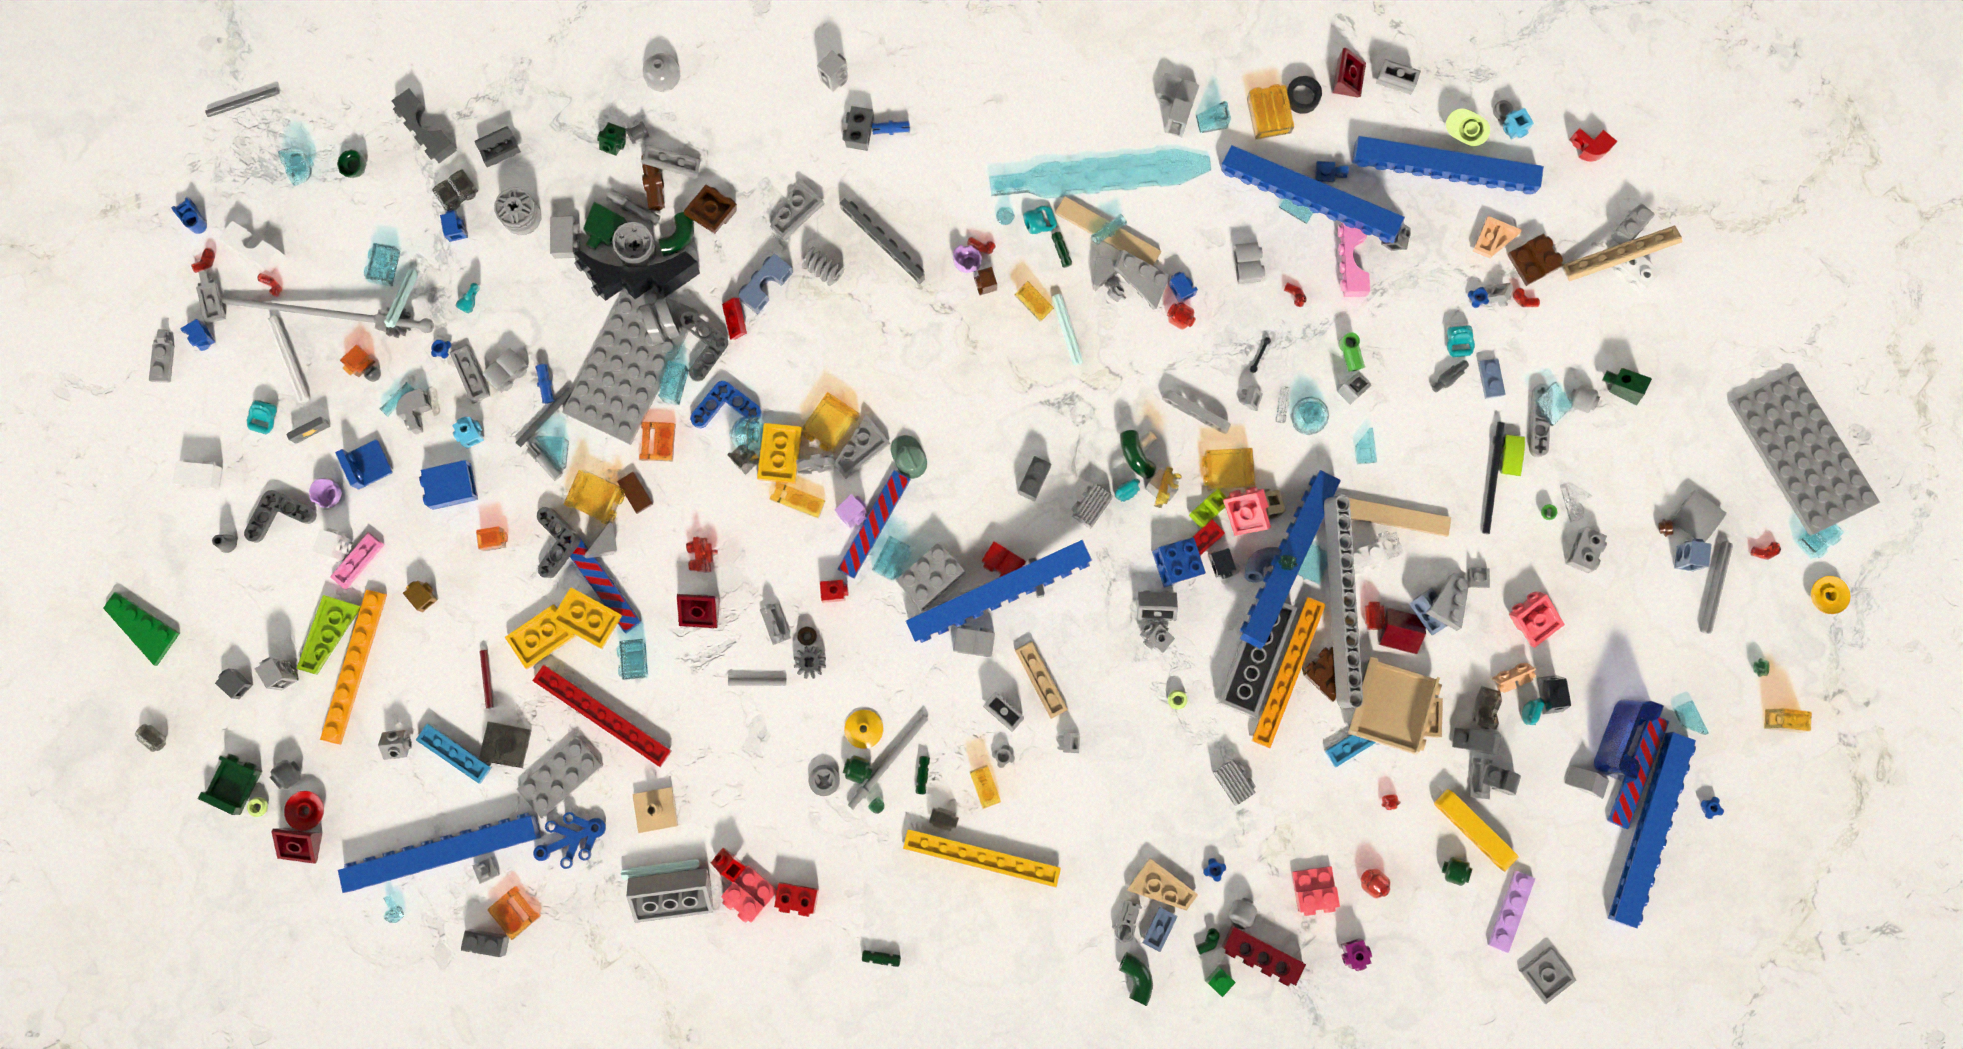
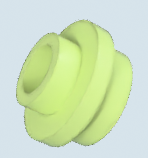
[1168,690,1187,710]
[247,797,268,817]

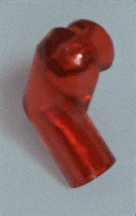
[967,237,996,254]
[1283,282,1307,307]

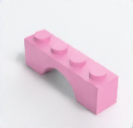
[1337,222,1370,297]

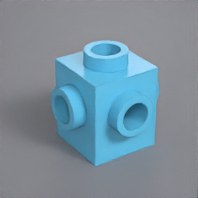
[1502,108,1534,140]
[452,416,484,449]

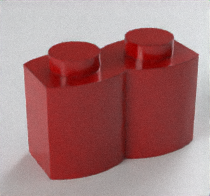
[981,541,1026,577]

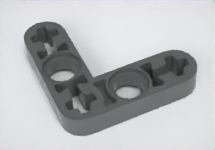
[680,311,728,382]
[244,490,317,543]
[537,507,580,578]

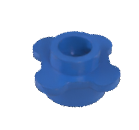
[1468,287,1489,308]
[431,340,452,359]
[1701,797,1724,819]
[1203,858,1226,882]

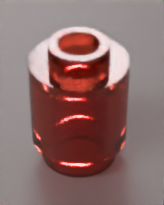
[1365,602,1385,630]

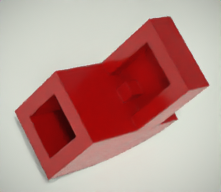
[1569,128,1618,162]

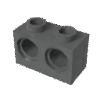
[842,106,874,151]

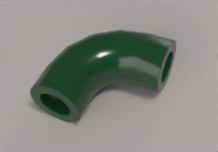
[659,212,694,257]
[1120,430,1156,479]
[1118,952,1153,1006]

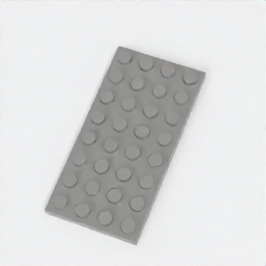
[562,289,699,445]
[1729,371,1880,536]

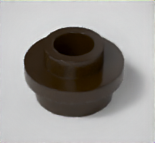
[797,626,817,646]

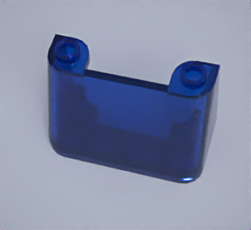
[1593,699,1664,784]

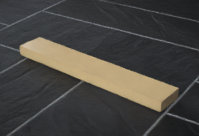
[1055,196,1162,266]
[1562,225,1683,281]
[1348,498,1452,537]

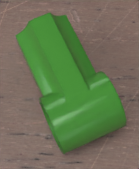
[1339,332,1365,372]

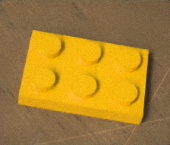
[757,423,802,484]
[550,587,622,649]
[505,604,576,669]

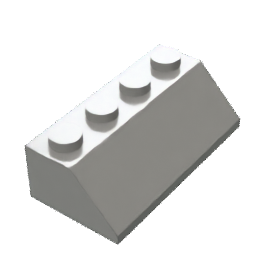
[626,868,713,923]

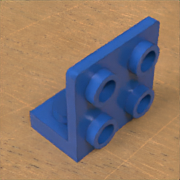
[335,440,393,490]
[1152,537,1206,588]

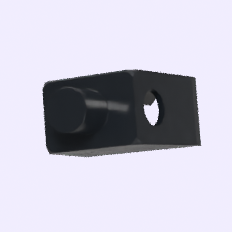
[1537,675,1571,714]

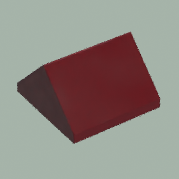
[1332,48,1366,98]
[676,594,720,628]
[1379,608,1426,655]
[271,828,322,864]

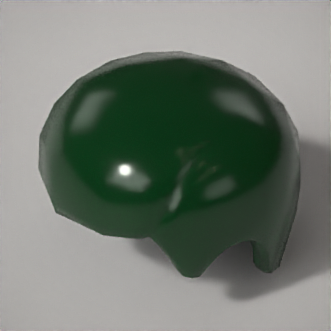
[337,149,366,178]

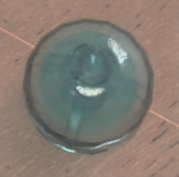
[278,147,314,186]
[1290,397,1330,435]
[729,416,764,454]

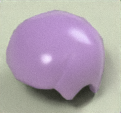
[953,245,982,273]
[309,478,342,508]

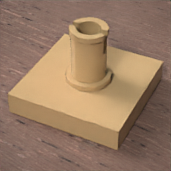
[632,787,678,833]

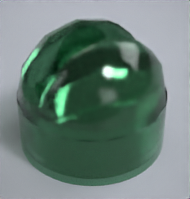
[868,796,885,814]

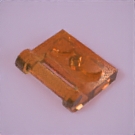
[639,422,676,462]
[487,886,541,940]

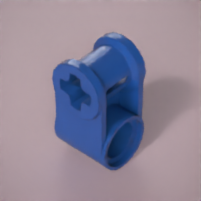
[171,197,207,234]

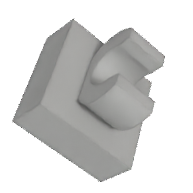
[1488,282,1514,307]
[1238,386,1263,411]
[1468,568,1490,588]
[1057,733,1080,753]
[472,857,500,884]

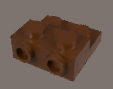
[684,184,737,234]
[1507,233,1563,286]
[1303,646,1336,702]

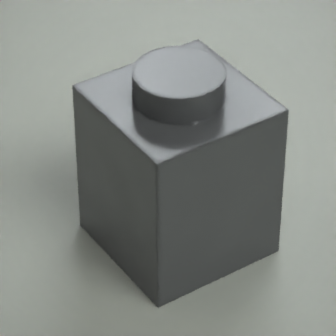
[215,668,253,700]

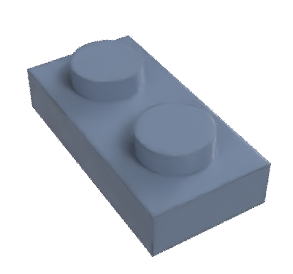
[1478,358,1506,399]
[1142,907,1178,952]

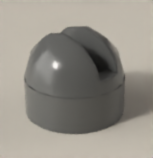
[364,366,381,382]

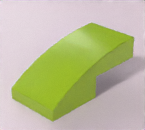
[1500,434,1525,476]
[1189,488,1227,529]

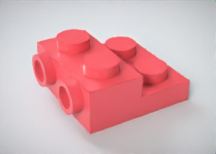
[1223,486,1271,536]
[1509,591,1565,648]
[721,865,777,923]
[1292,866,1340,916]

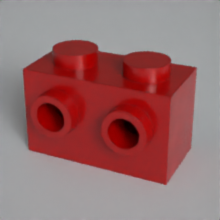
[774,882,819,917]

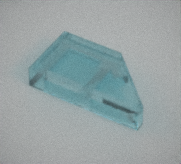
[1355,427,1377,465]
[1673,700,1709,735]

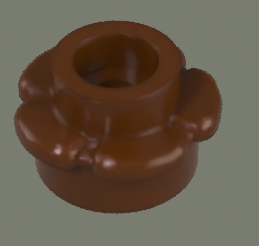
[1658,518,1673,537]

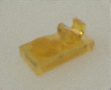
[1014,281,1054,322]
[1154,466,1182,508]
[969,765,1001,809]

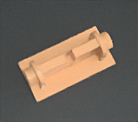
[1492,663,1536,693]

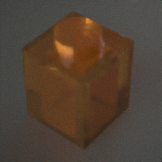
[340,344,375,377]
[476,526,508,551]

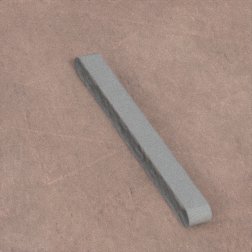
[1324,495,1363,708]

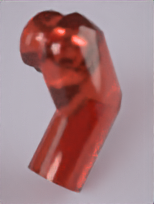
[191,248,215,273]
[257,273,282,297]
[1513,288,1540,307]
[1750,542,1781,560]

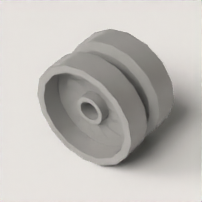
[640,297,681,346]

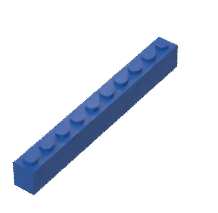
[1352,136,1544,194]
[1222,145,1405,243]
[1239,470,1341,649]
[906,539,1092,643]
[1608,732,1696,929]
[337,813,541,893]

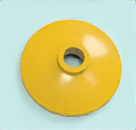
[1811,576,1851,614]
[844,710,883,749]

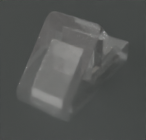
[1560,482,1593,522]

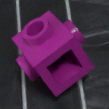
[1341,938,1372,971]

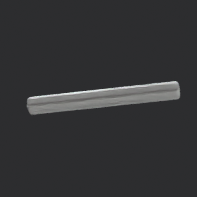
[1700,542,1733,634]

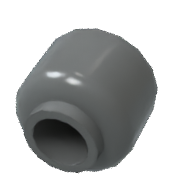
[269,760,301,789]

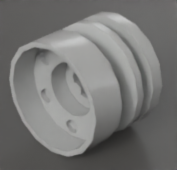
[494,188,541,235]
[612,222,656,267]

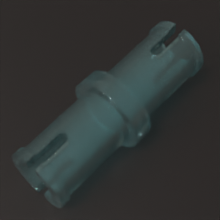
[1091,214,1127,245]
[379,382,415,417]

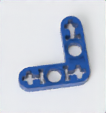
[690,381,762,429]

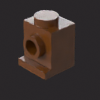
[974,267,997,296]

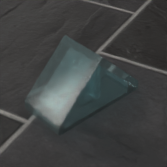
[1196,101,1231,133]
[535,436,569,470]

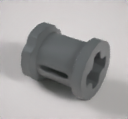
[626,121,650,144]

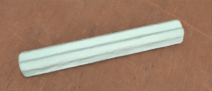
[384,270,418,328]
[1052,294,1083,365]
[621,859,700,880]

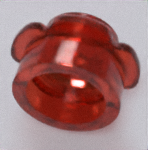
[1381,794,1401,810]

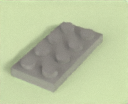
[517,736,603,819]

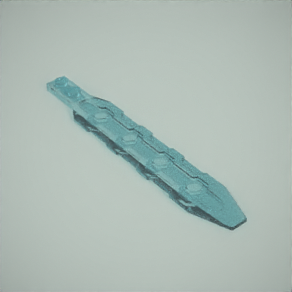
[989,149,1211,199]

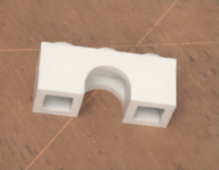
[219,221,285,273]

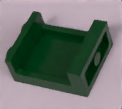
[197,753,262,815]

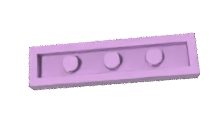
[1488,871,1536,953]

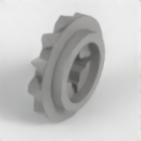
[808,765,840,796]

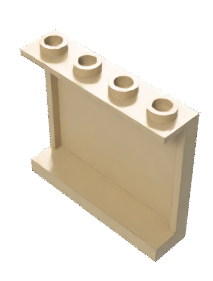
[1348,657,1442,755]

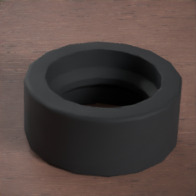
[1285,76,1322,114]

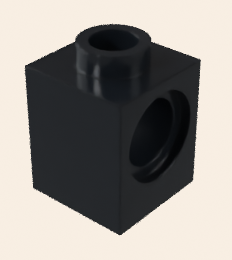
[1208,548,1237,579]

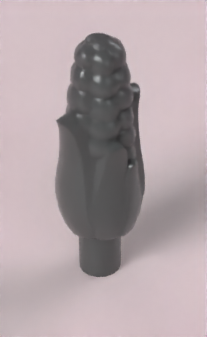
[1432,360,1469,393]

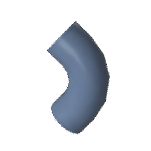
[1244,547,1281,583]

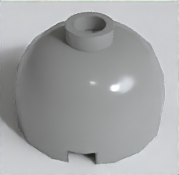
[643,53,681,92]

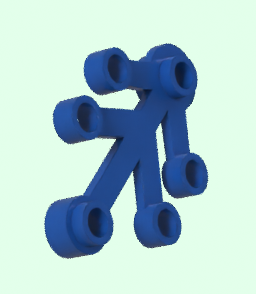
[533,812,606,869]

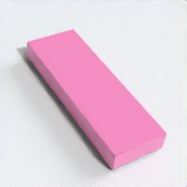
[330,532,384,589]

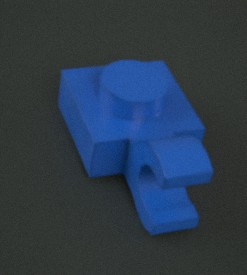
[1315,161,1349,182]

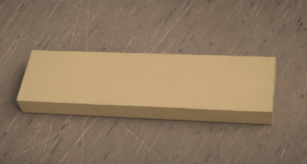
[1015,641,1068,719]

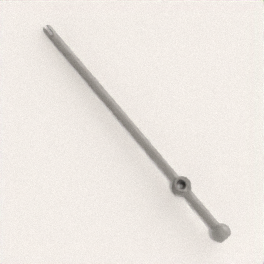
[221,297,434,333]

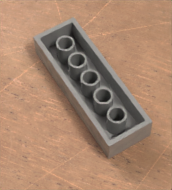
[1217,598,1297,718]

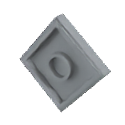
[1519,947,1577,1004]

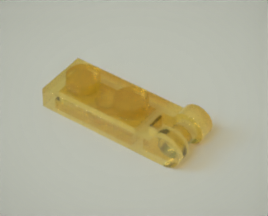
[769,482,826,519]

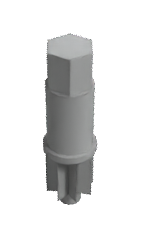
[526,442,563,481]

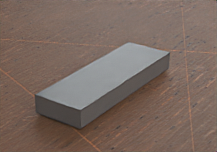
[642,144,701,179]
[449,345,490,404]

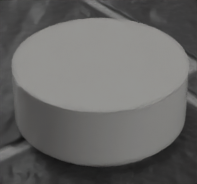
[1493,100,1513,120]

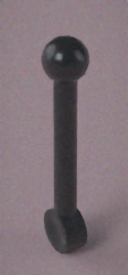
[1250,337,1271,373]

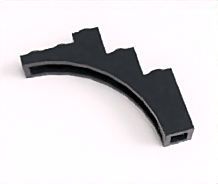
[573,249,700,301]

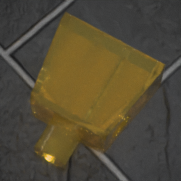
[1764,708,1812,733]

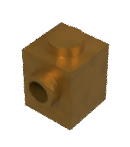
[403,581,438,612]

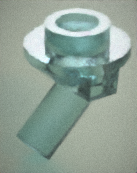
[996,207,1015,225]
[383,894,404,923]

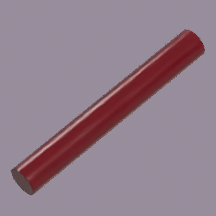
[479,650,494,709]

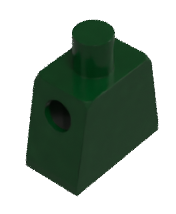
[583,201,628,250]
[1602,368,1652,406]

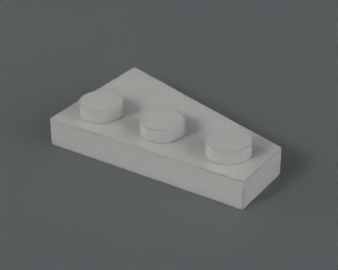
[770,178,825,241]
[1114,250,1170,310]
[835,414,890,479]
[1426,573,1469,631]

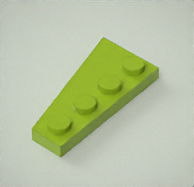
[296,595,361,675]

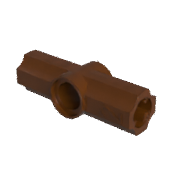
[641,155,665,211]

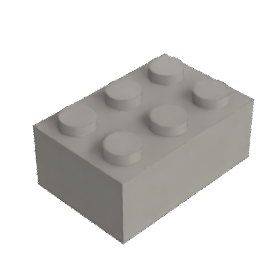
[896,542,965,611]

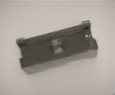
[727,444,759,475]

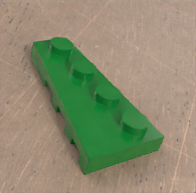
[103,592,180,666]

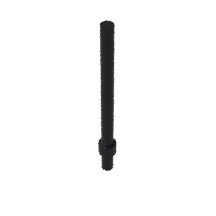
[1482,422,1505,535]

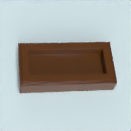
[617,472,653,514]

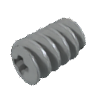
[802,247,845,286]

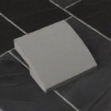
[1671,490,1727,543]

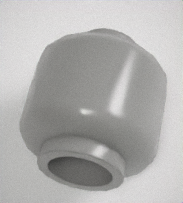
[1569,385,1600,413]
[1228,898,1258,929]

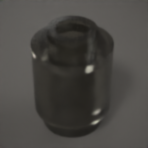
[135,724,166,752]
[929,807,959,831]

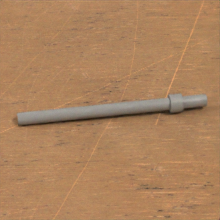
[848,714,928,810]

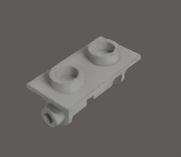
[759,602,791,645]
[1470,758,1493,799]

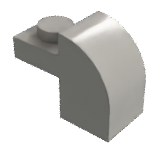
[396,388,432,435]

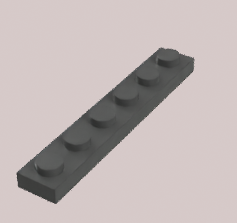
[840,198,925,284]

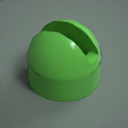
[1541,504,1558,520]

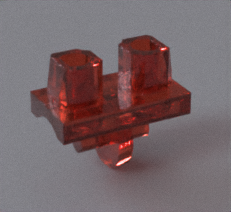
[686,536,718,573]

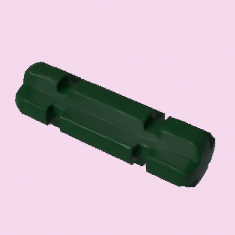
[1051,232,1072,268]
[915,756,930,795]
[862,950,901,967]

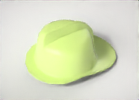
[1446,109,1490,146]

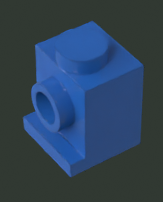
[440,210,468,242]
[1169,272,1198,304]
[180,319,215,351]

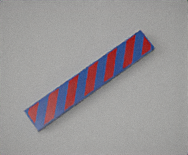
[837,470,911,579]
[563,536,642,634]
[1608,713,1670,829]

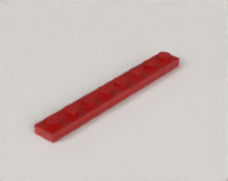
[532,665,672,767]

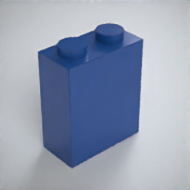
[419,460,478,510]

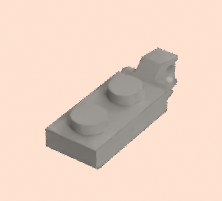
[196,270,226,324]
[149,329,175,383]

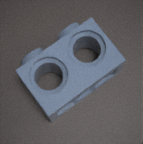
[1674,538,1711,572]
[1409,587,1447,635]

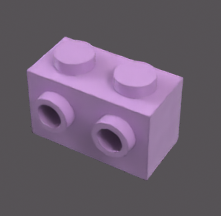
[835,494,867,529]

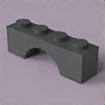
[391,88,457,163]

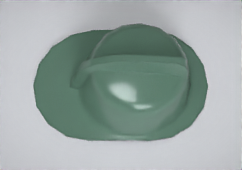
[891,435,927,479]

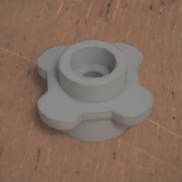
[1107,284,1126,302]
[992,745,1015,768]

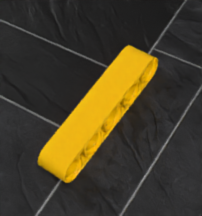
[1434,789,1519,872]

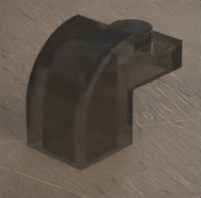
[1472,686,1502,730]

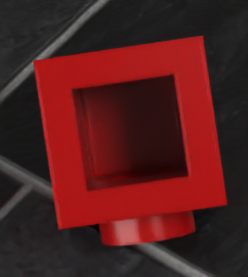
[820,580,849,603]
[710,848,746,882]

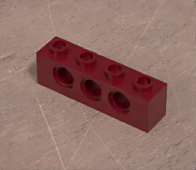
[1221,925,1306,987]

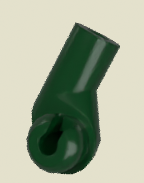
[1196,928,1220,955]

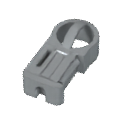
[1114,900,1142,943]

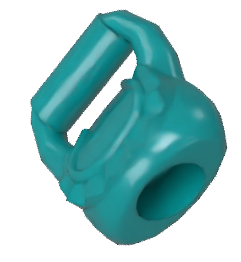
[1023,206,1057,234]
[455,283,480,314]
[1447,325,1475,357]
[246,400,277,435]
[1115,479,1140,502]
[1521,698,1544,725]

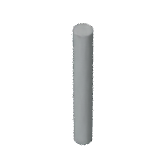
[728,678,787,686]

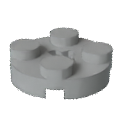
[796,454,835,474]

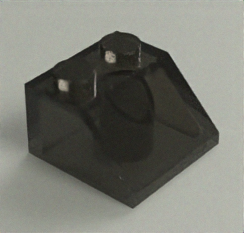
[479,721,532,768]

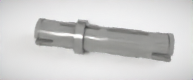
[606,188,661,226]

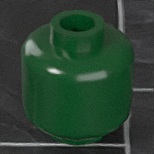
[842,755,873,784]
[1441,857,1473,886]

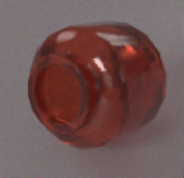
[1167,302,1196,330]
[1360,869,1391,899]

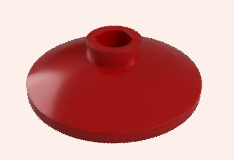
[284,791,324,831]

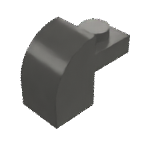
[1452,728,1501,755]
[1480,764,1521,796]

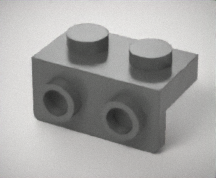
[474,126,521,168]

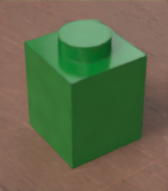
[1205,966,1236,997]

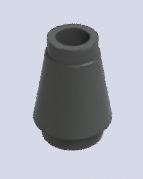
[212,534,237,553]

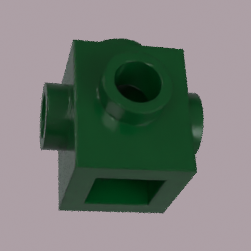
[597,122,626,156]

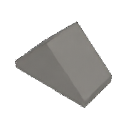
[1093,258,1118,292]
[1337,372,1372,405]
[584,522,617,558]
[1565,766,1609,799]

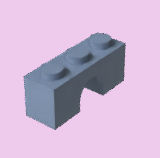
[738,253,793,315]

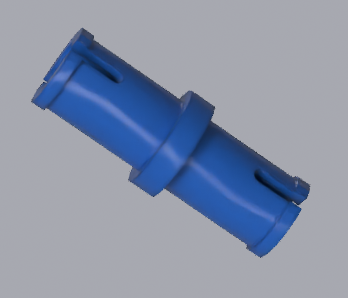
[872,120,910,135]
[535,364,554,404]

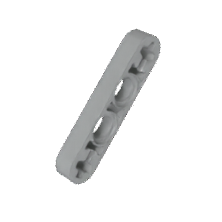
[1529,384,1552,458]
[1162,390,1231,434]

